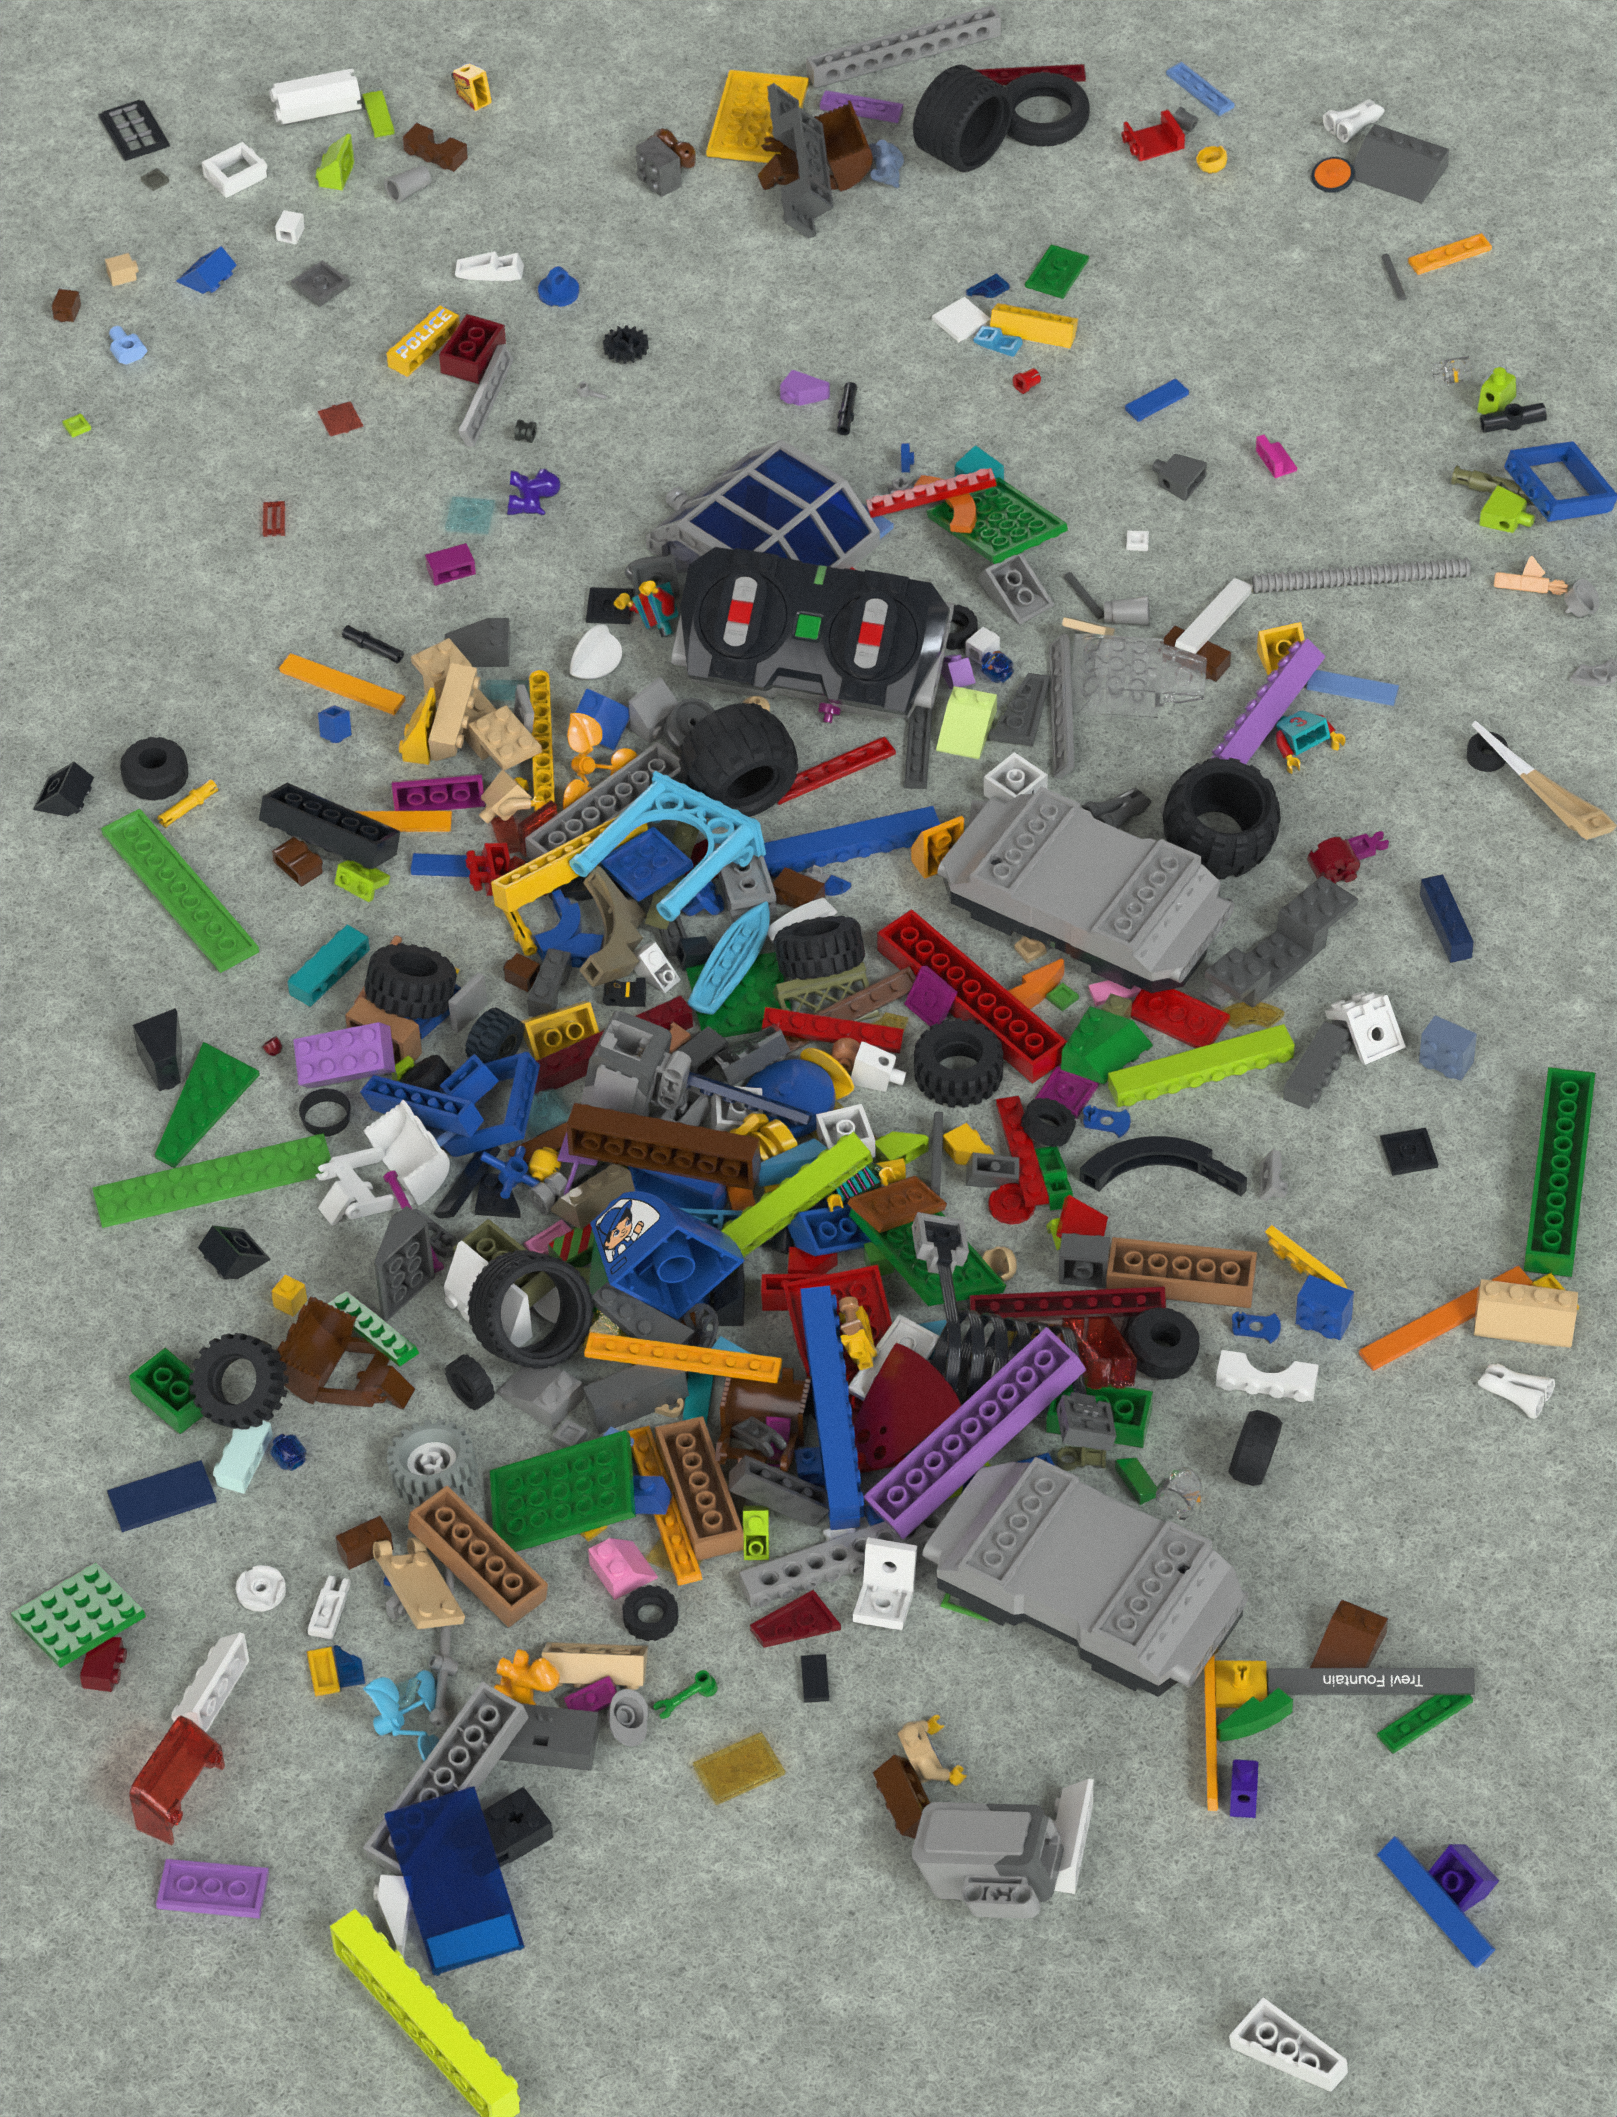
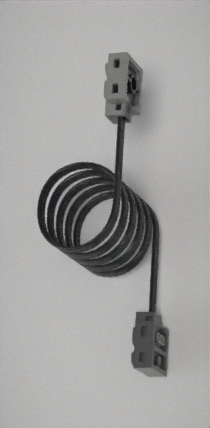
[912,1212,1117,1451]

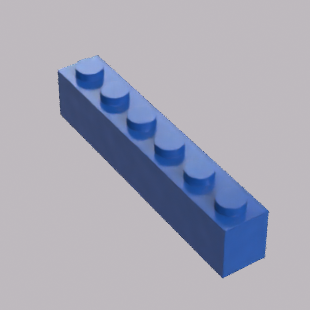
[360,1075,484,1138]

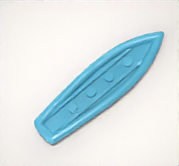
[687,901,770,1015]

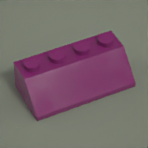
[392,773,485,811]

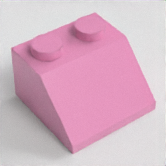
[588,1538,658,1600]

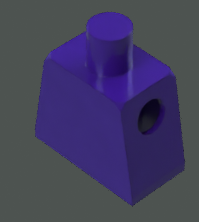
[1230,1759,1259,1818]

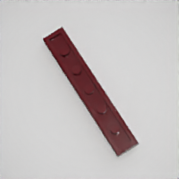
[974,64,1086,86]

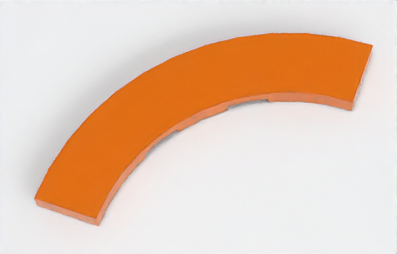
[914,475,976,533]

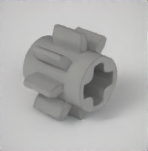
[888,477,914,494]

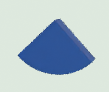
[825,875,851,896]

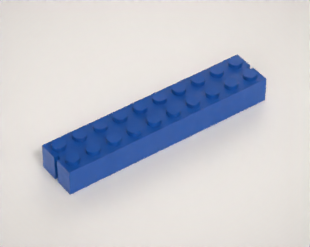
[800,1286,864,1530]

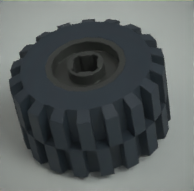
[465,1007,524,1063]

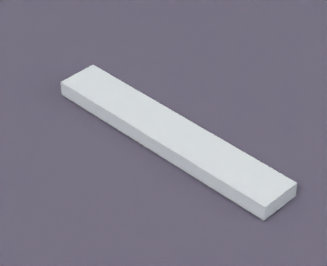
[1175,578,1254,654]

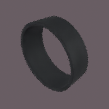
[299,1089,351,1137]

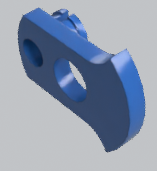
[1083,1105,1131,1138]
[1232,1312,1281,1344]

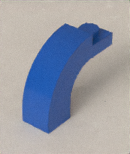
[534,890,582,962]

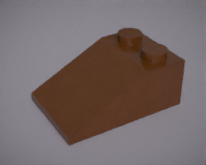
[1310,1599,1388,1668]

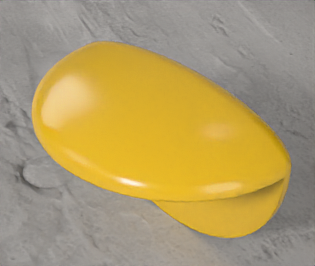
[800,1048,854,1100]

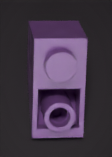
[941,654,976,689]

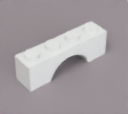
[1216,1350,1319,1402]

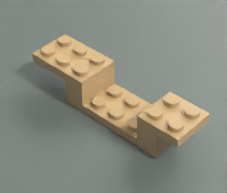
[411,638,542,771]

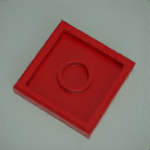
[1056,1195,1108,1238]

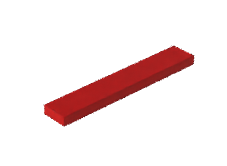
[777,736,896,805]

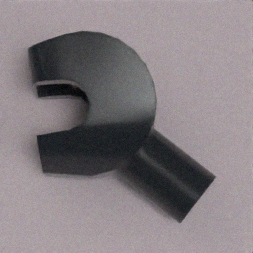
[761,1229,794,1255]

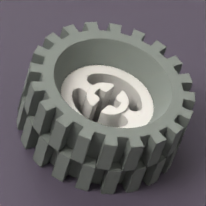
[387,1419,479,1508]

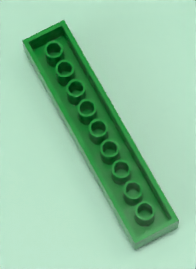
[1524,1067,1595,1277]

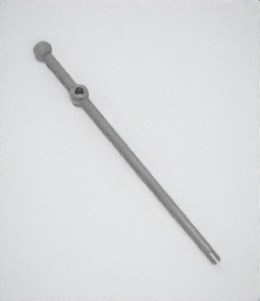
[429,1494,461,1727]

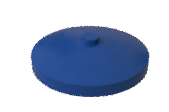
[746,1059,836,1138]

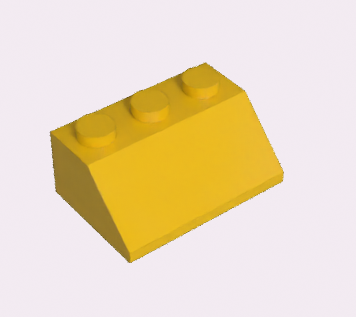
[521,1001,599,1061]

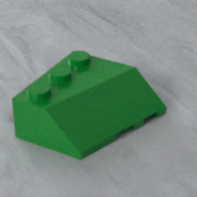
[1061,1006,1153,1084]

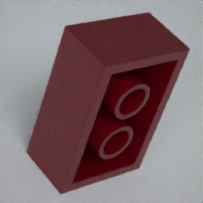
[439,314,506,384]

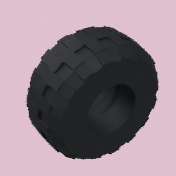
[120,737,189,801]
[1125,1307,1200,1380]
[1228,1410,1283,1486]

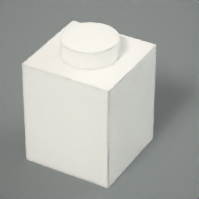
[275,210,305,244]
[966,627,1000,666]

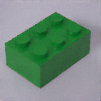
[128,1348,203,1434]

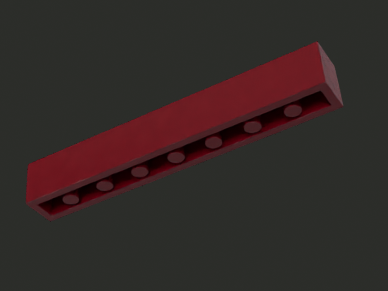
[533,995,693,1100]
[970,1287,1166,1323]

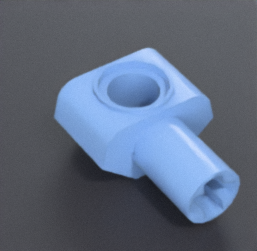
[109,326,147,364]

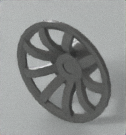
[675,1303,718,1348]

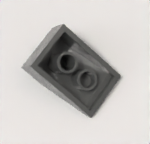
[445,618,511,667]

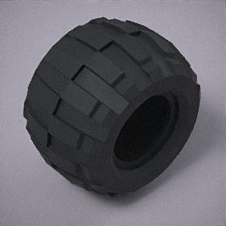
[678,703,799,817]
[1163,757,1281,879]

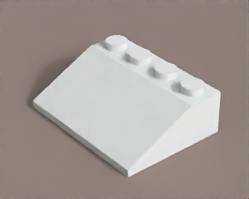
[444,1241,532,1347]

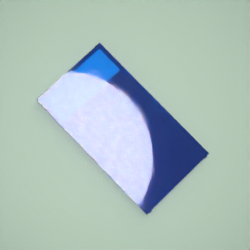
[384,1786,525,1976]

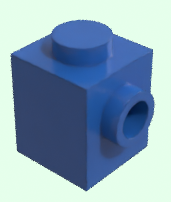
[795,1447,824,1486]

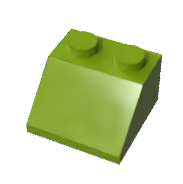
[315,134,355,190]

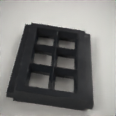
[98,99,170,161]

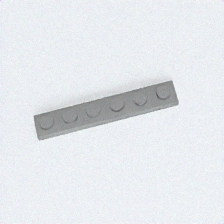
[458,344,514,447]

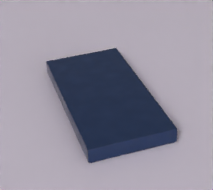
[107,1460,217,1532]

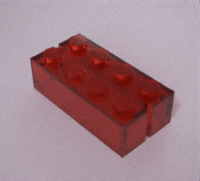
[1060,1316,1137,1390]

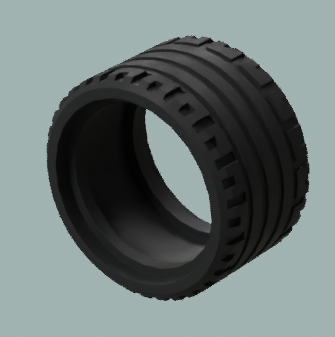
[913,64,1013,172]
[467,1250,594,1369]

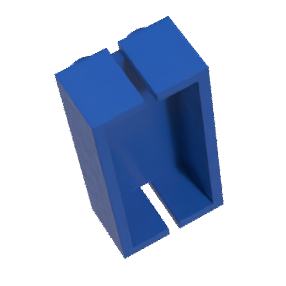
[628,1166,727,1210]

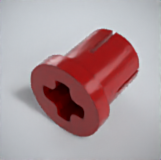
[1012,368,1041,394]

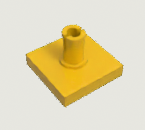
[1215,1660,1267,1708]

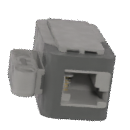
[581,1011,691,1117]
[912,1802,1064,1919]

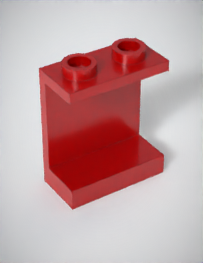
[1121,109,1185,162]

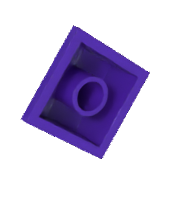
[1428,1844,1500,1912]

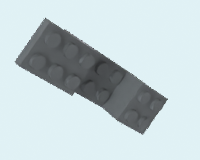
[767,83,834,238]
[1204,876,1358,1008]

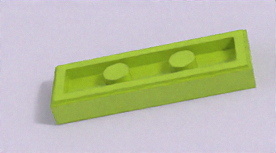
[362,90,395,138]

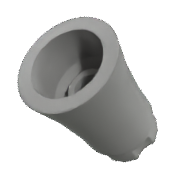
[384,166,431,204]
[1104,595,1150,626]

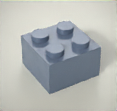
[1419,1015,1477,1081]

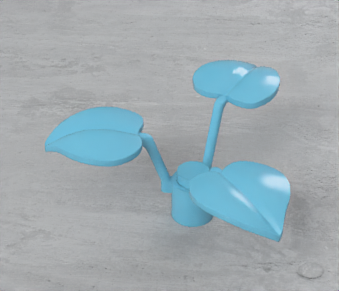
[363,1670,440,1762]

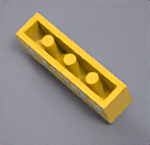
[386,305,460,377]

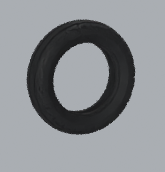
[1005,72,1090,147]

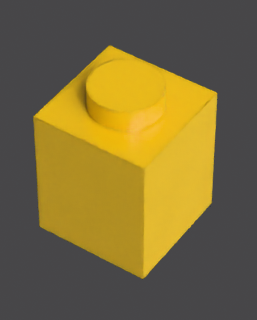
[271,1274,307,1317]

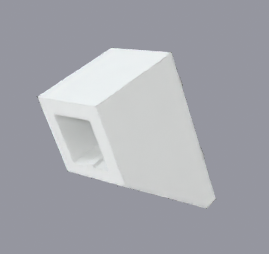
[633,942,681,993]

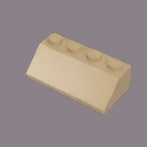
[429,663,481,761]
[1474,1279,1578,1348]
[542,1642,648,1690]

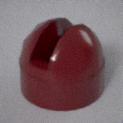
[262,1036,282,1056]

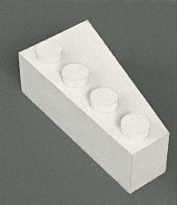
[1229,1997,1348,2092]

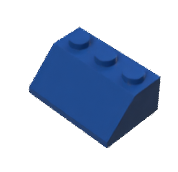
[787,1204,872,1256]

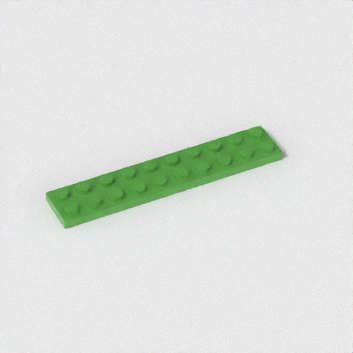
[101,808,259,973]
[92,1133,331,1228]

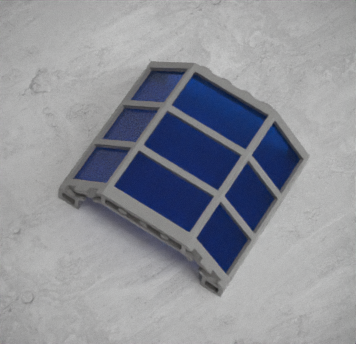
[646,440,880,569]

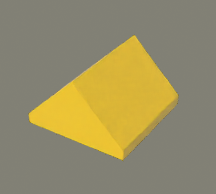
[1257,622,1305,675]

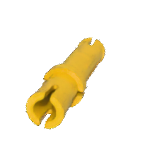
[157,779,218,828]
[503,910,537,956]

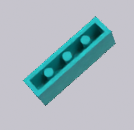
[287,924,370,1007]

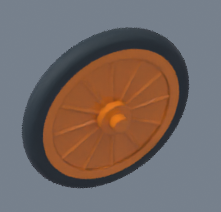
[1311,157,1355,193]

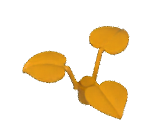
[563,713,638,810]

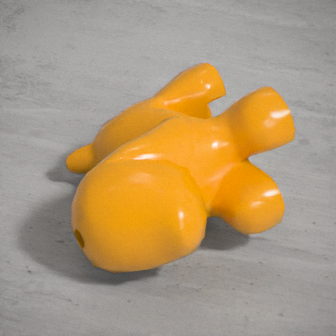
[494,1649,560,1705]

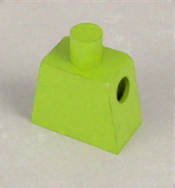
[1477,367,1516,414]
[1479,485,1535,533]

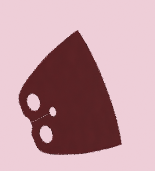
[853,1343,961,1469]

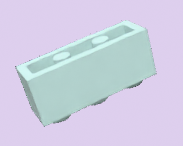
[213,1421,273,1493]

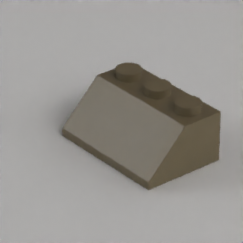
[551,1163,635,1229]

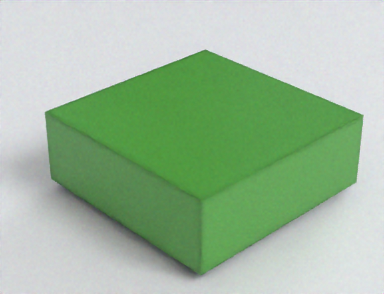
[1046,982,1079,1011]

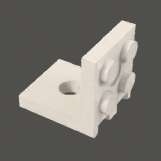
[1325,991,1406,1065]
[853,1537,917,1630]

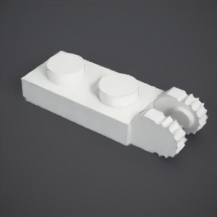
[308,1575,351,1640]

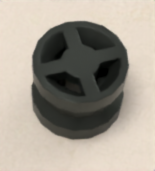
[514,419,537,443]

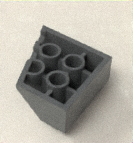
[713,1024,790,1086]

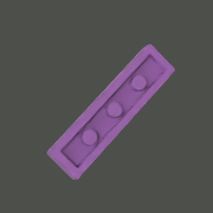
[820,90,903,123]

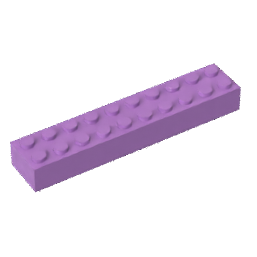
[863,1327,1086,1539]

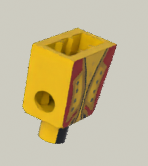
[451,64,492,111]

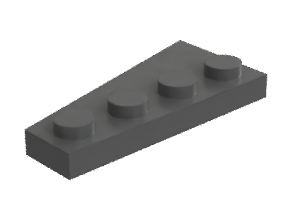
[989,673,1050,746]
[592,1283,695,1345]

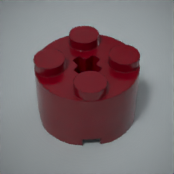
[1307,837,1360,884]

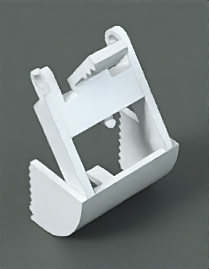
[316,1100,450,1225]

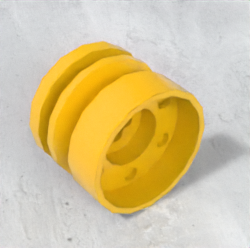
[749,1119,798,1162]

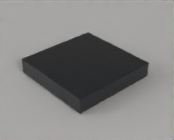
[586,587,634,624]
[1380,1128,1439,1176]

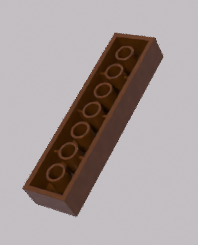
[566,1103,761,1190]

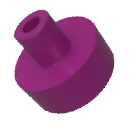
[818,703,841,723]

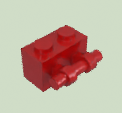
[465,843,513,896]

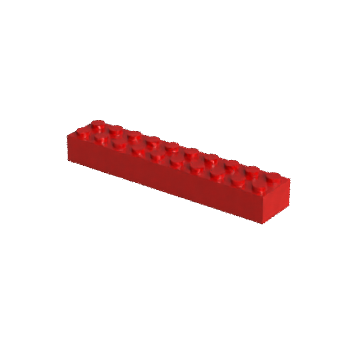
[877,909,1067,1084]

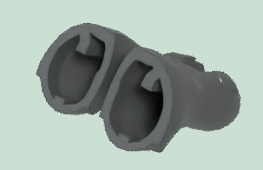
[1082,787,1151,829]

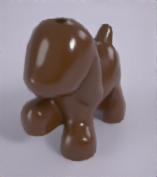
[647,128,696,169]

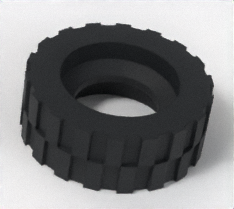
[946,604,978,650]
[400,1055,452,1092]
[1021,1098,1076,1147]
[445,1354,495,1410]
[622,1585,679,1641]

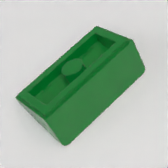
[1115,1458,1162,1505]

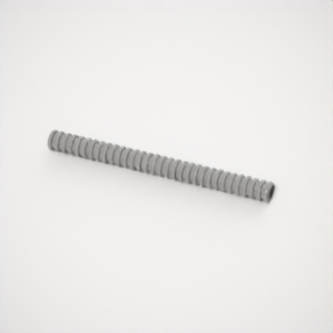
[1252,558,1471,593]

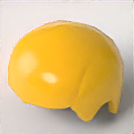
[1196,145,1227,174]

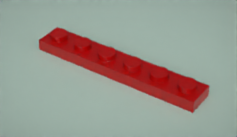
[866,468,997,518]
[762,1007,904,1054]
[996,1096,1049,1207]

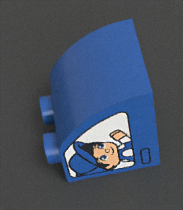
[590,1191,745,1320]

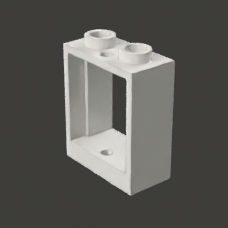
[202,142,267,198]

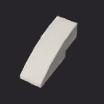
[455,251,524,281]
[767,898,837,944]

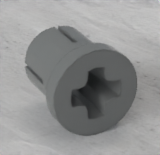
[1173,107,1198,132]

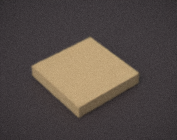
[1062,617,1115,637]

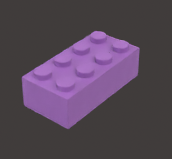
[293,1022,396,1088]

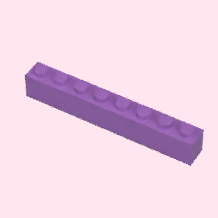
[1211,638,1326,764]

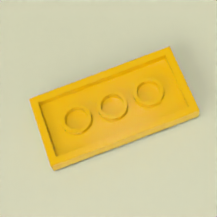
[1265,1225,1348,1289]

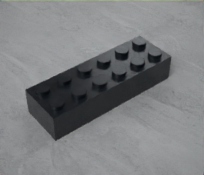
[259,783,401,869]

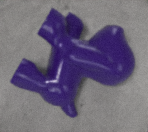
[507,468,561,515]

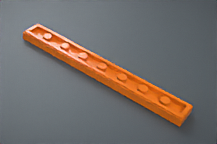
[1359,1265,1533,1371]

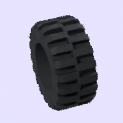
[774,916,865,980]
[364,943,457,1020]
[914,1018,1003,1108]
[189,1333,289,1430]

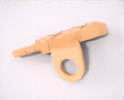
[1494,556,1568,595]

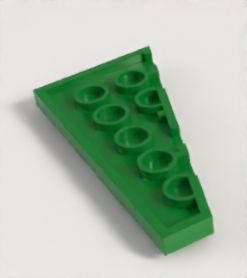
[155,1042,260,1168]

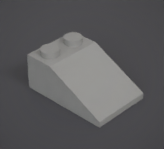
[977,553,1054,625]
[496,1366,584,1430]

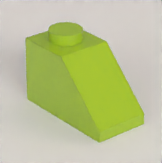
[875,1131,929,1165]

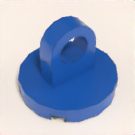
[538,266,579,307]
[681,881,724,916]

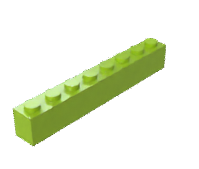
[1108,1024,1295,1107]
[721,1132,873,1257]

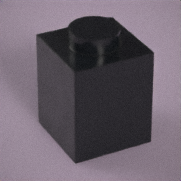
[676,936,713,971]

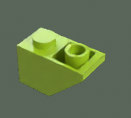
[743,1505,769,1560]

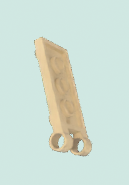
[373,1537,465,1629]

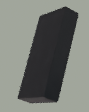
[801,1654,829,1703]

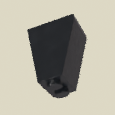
[132,1008,182,1092]

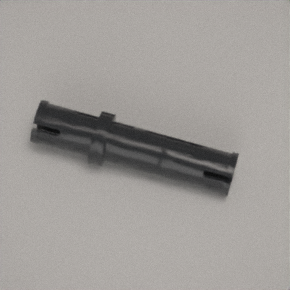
[837,382,857,435]
[342,625,404,664]

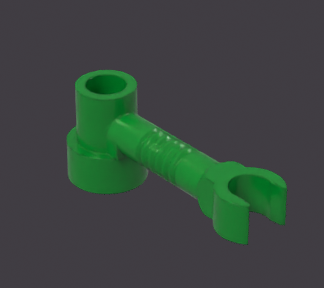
[653,1670,718,1719]

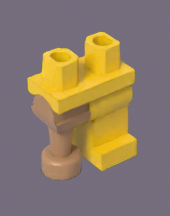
[838,1297,878,1370]

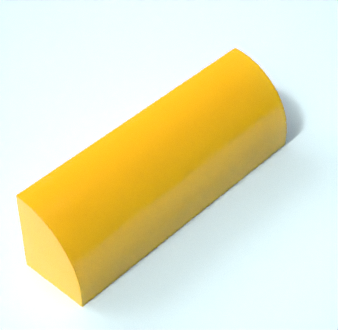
[990,303,1078,348]

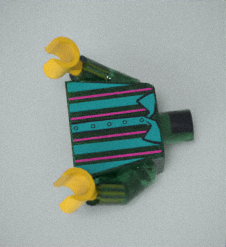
[825,1162,896,1212]

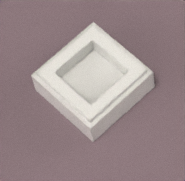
[1126,531,1149,551]

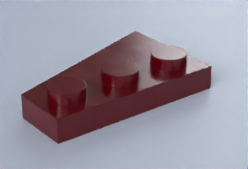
[750,1590,841,1648]

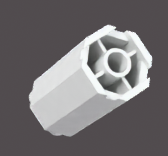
[269,68,361,125]

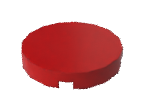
[988,1183,1036,1225]

